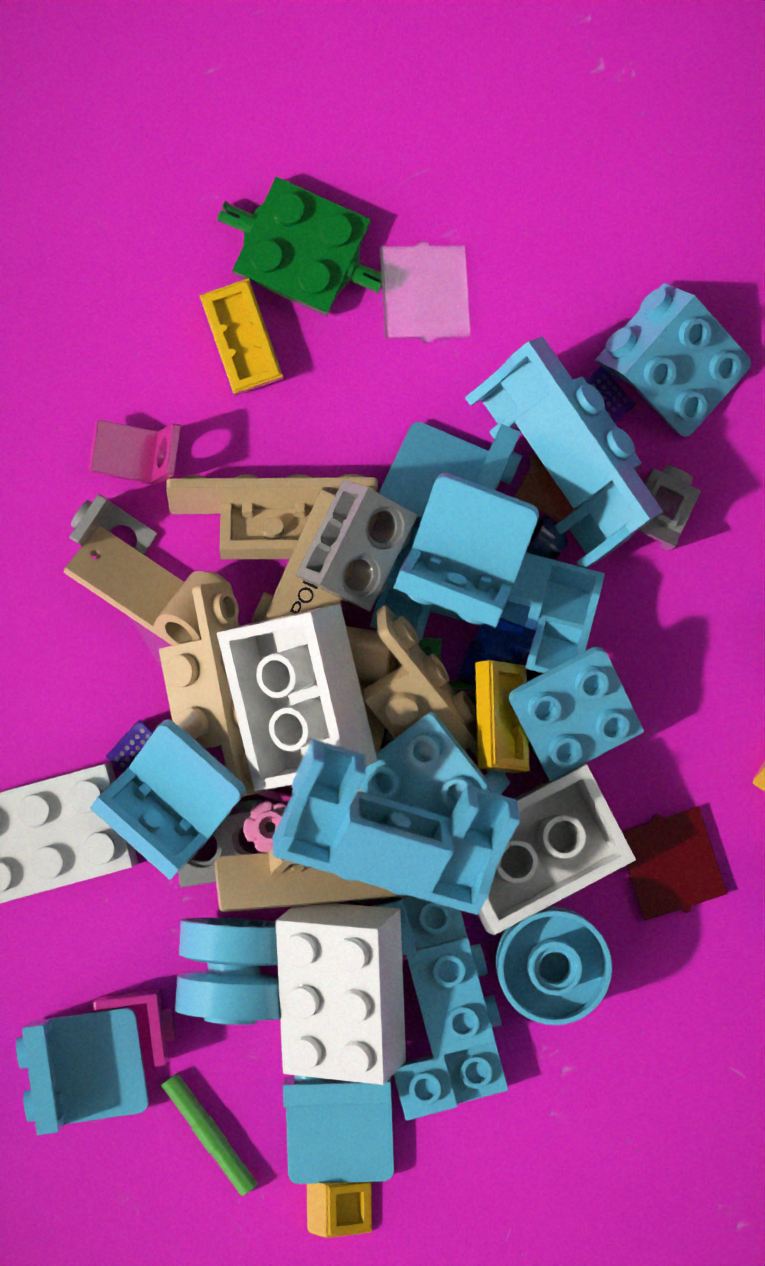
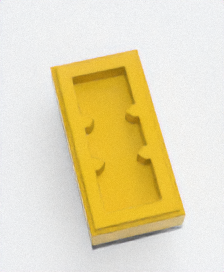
[199,278,284,396]
[475,660,529,773]

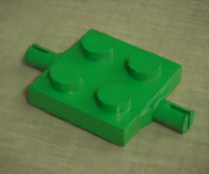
[217,177,387,317]

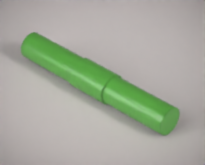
[161,1072,258,1197]

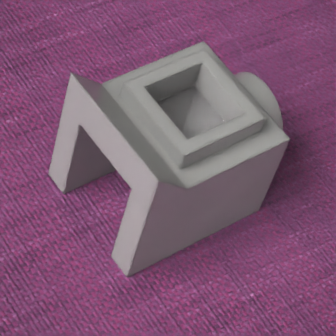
[638,465,701,551]

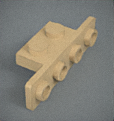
[166,474,378,559]
[159,582,269,796]
[363,605,506,776]
[214,849,413,912]

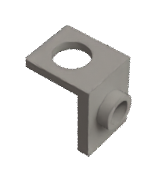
[69,494,157,555]

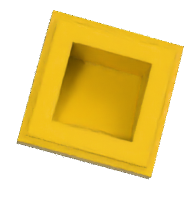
[307,1182,372,1238]

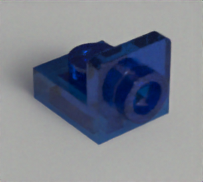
[458,618,536,687]

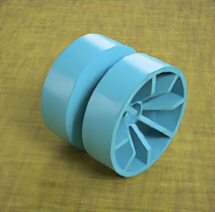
[495,905,612,1025]
[175,917,280,1025]

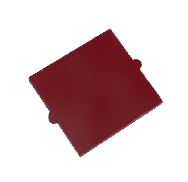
[622,806,727,921]

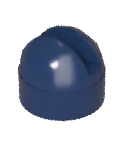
[526,514,568,560]

